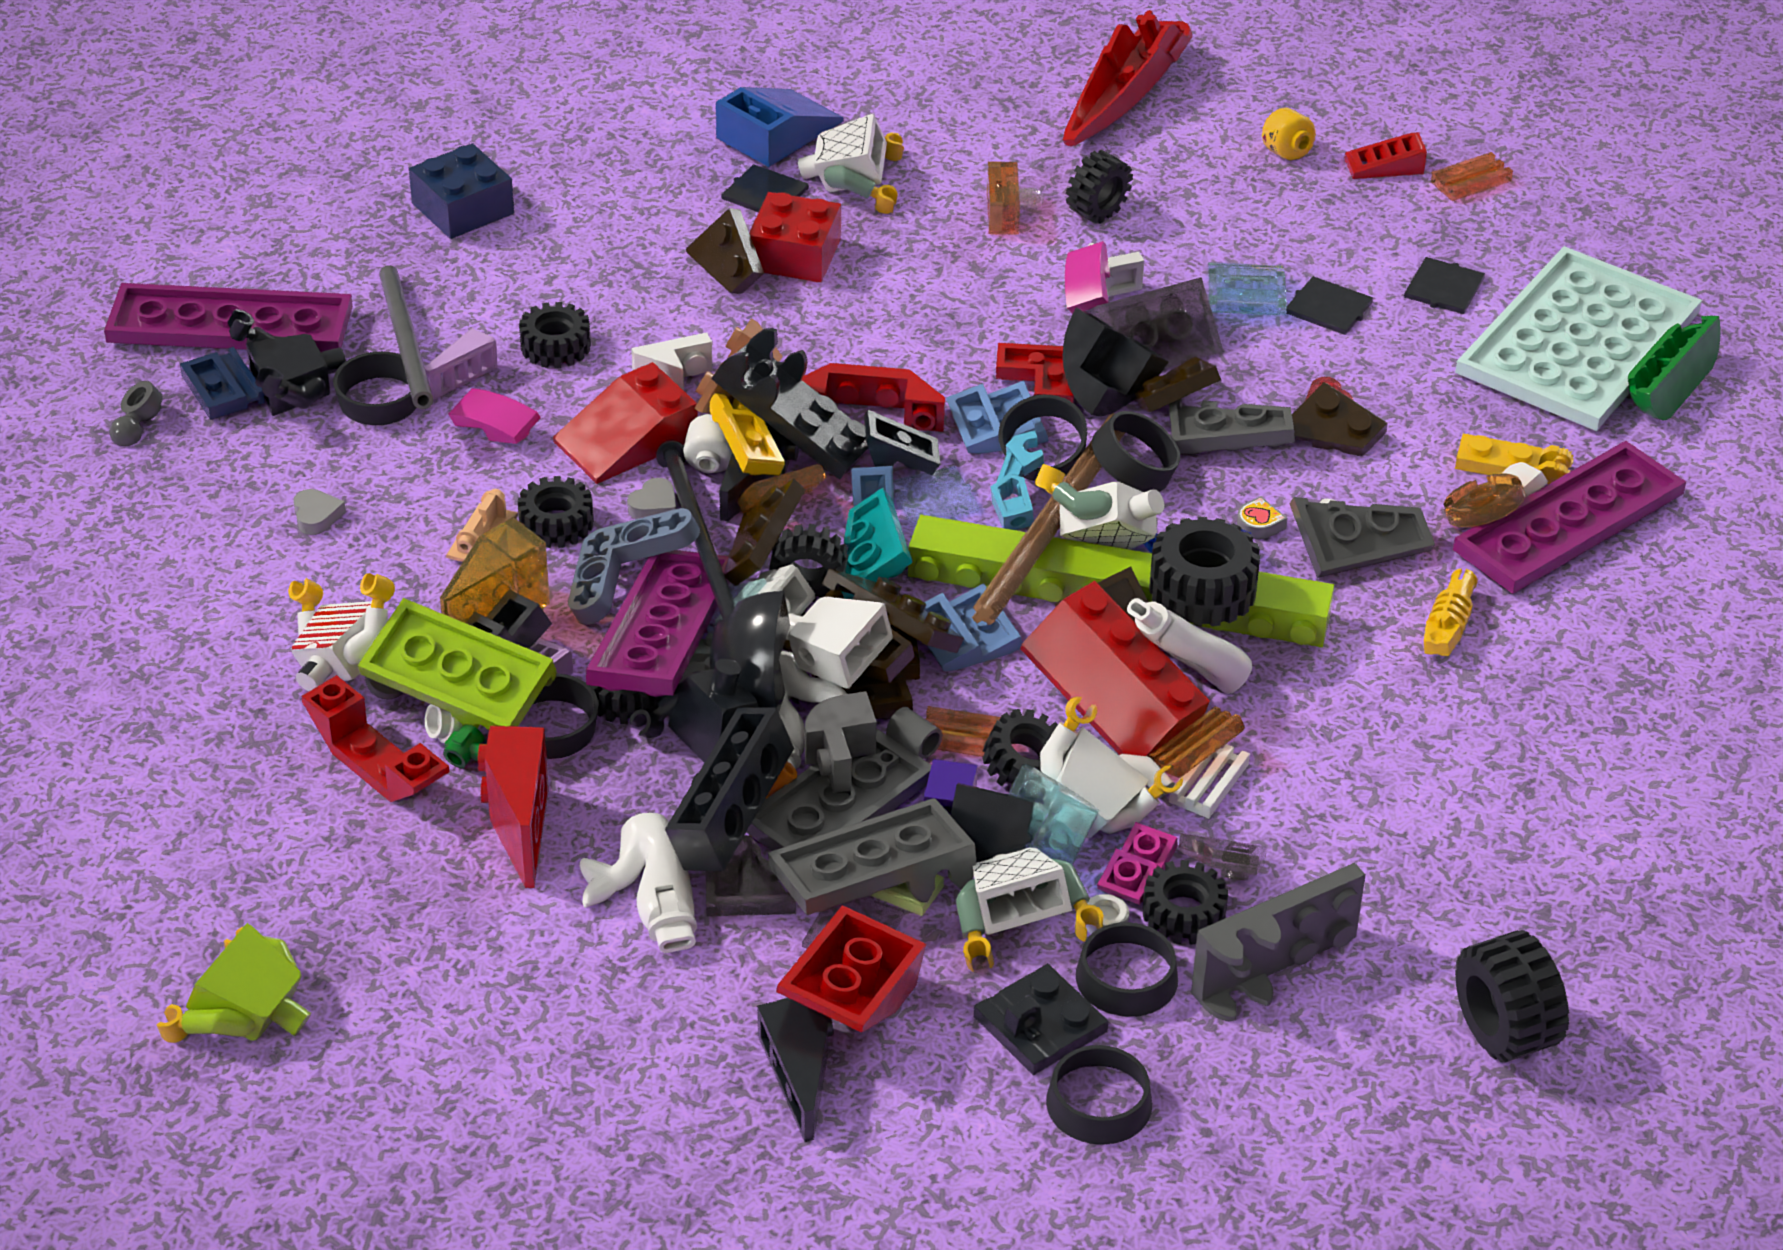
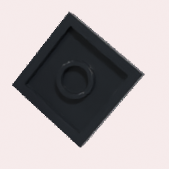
[973,963,1108,1075]

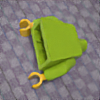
[156,923,311,1043]

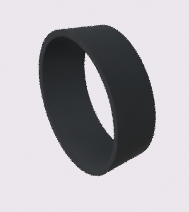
[333,351,416,425]
[998,395,1087,481]
[1092,411,1180,492]
[532,673,599,759]
[1076,922,1178,1017]
[1046,1045,1152,1145]

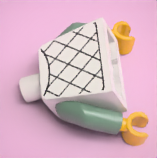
[798,114,904,214]
[1035,464,1164,550]
[956,848,1104,972]

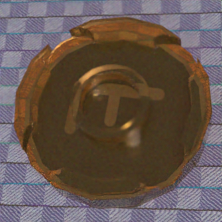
[1443,473,1526,527]

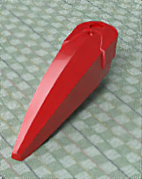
[1063,10,1193,147]

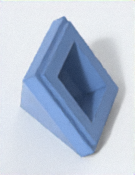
[851,466,895,507]

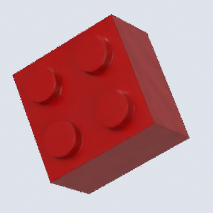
[749,192,841,283]

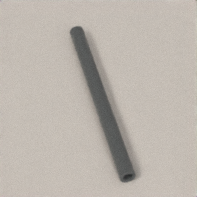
[379,265,433,409]

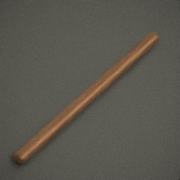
[972,413,1125,625]

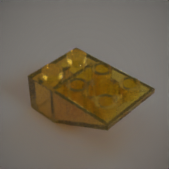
[440,517,550,623]

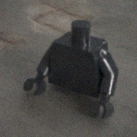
[227,309,346,416]
[629,659,758,785]

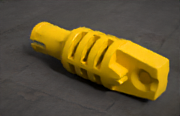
[1423,568,1478,656]

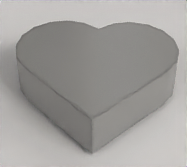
[627,478,676,519]
[293,489,346,535]

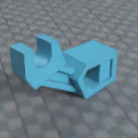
[990,430,1044,530]

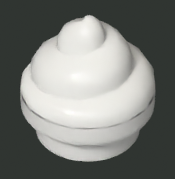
[425,704,462,743]

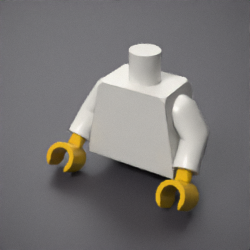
[1040,697,1183,840]

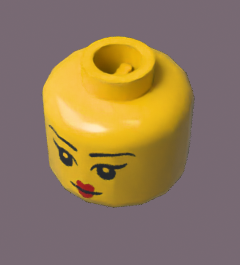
[1262,108,1316,160]

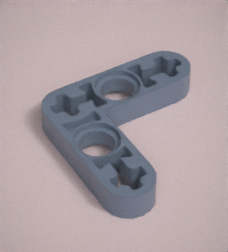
[568,508,700,625]

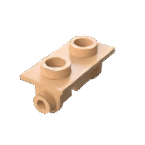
[446,489,518,567]

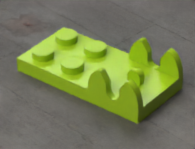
[357,598,557,731]

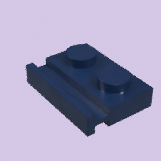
[180,347,265,420]

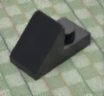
[864,410,941,475]

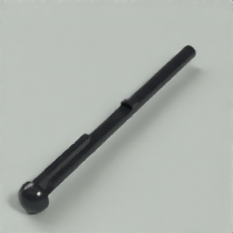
[656,440,736,620]

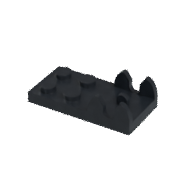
[711,328,869,480]

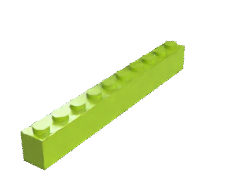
[908,514,1335,648]

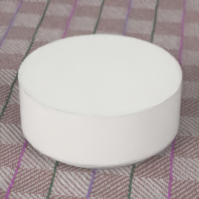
[1086,894,1129,934]

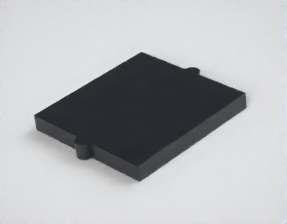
[721,164,809,213]
[1404,257,1485,314]
[1285,276,1373,335]
[950,783,1035,863]

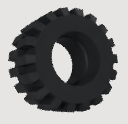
[1149,517,1261,627]
[1455,930,1569,1062]

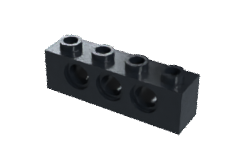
[665,708,794,871]

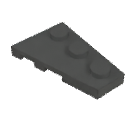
[1169,399,1295,455]
[1289,497,1435,578]

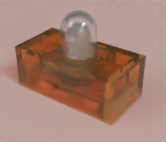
[987,162,1044,235]

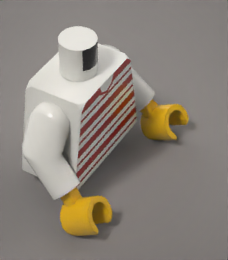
[288,573,395,691]

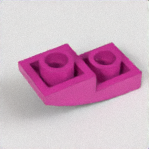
[1065,241,1110,314]
[448,388,541,444]
[1097,822,1178,905]

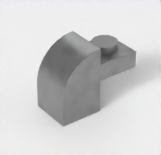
[805,691,877,793]

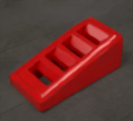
[1344,132,1427,179]

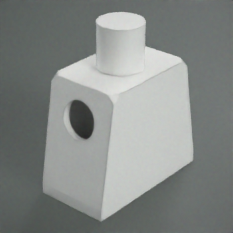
[786,597,893,689]

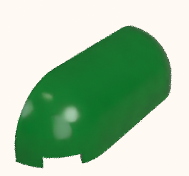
[1628,316,1721,420]

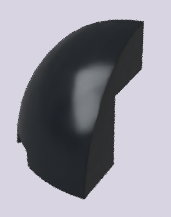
[1063,307,1169,416]
[709,591,790,712]

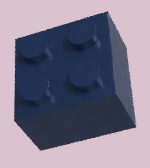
[408,143,514,239]

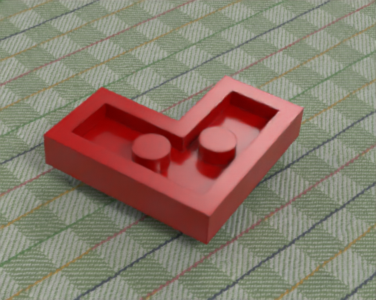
[996,342,1074,403]

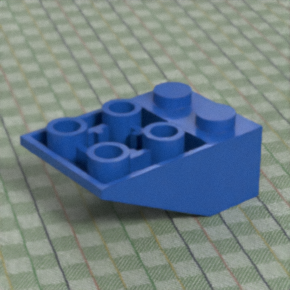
[716,87,844,167]

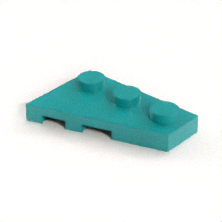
[841,488,913,599]

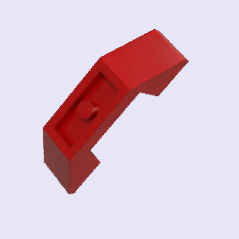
[802,363,945,432]
[301,675,450,802]

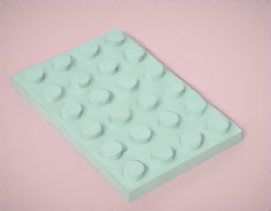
[1455,246,1702,431]

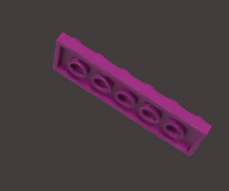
[104,283,353,352]
[1453,441,1686,594]
[586,550,730,696]

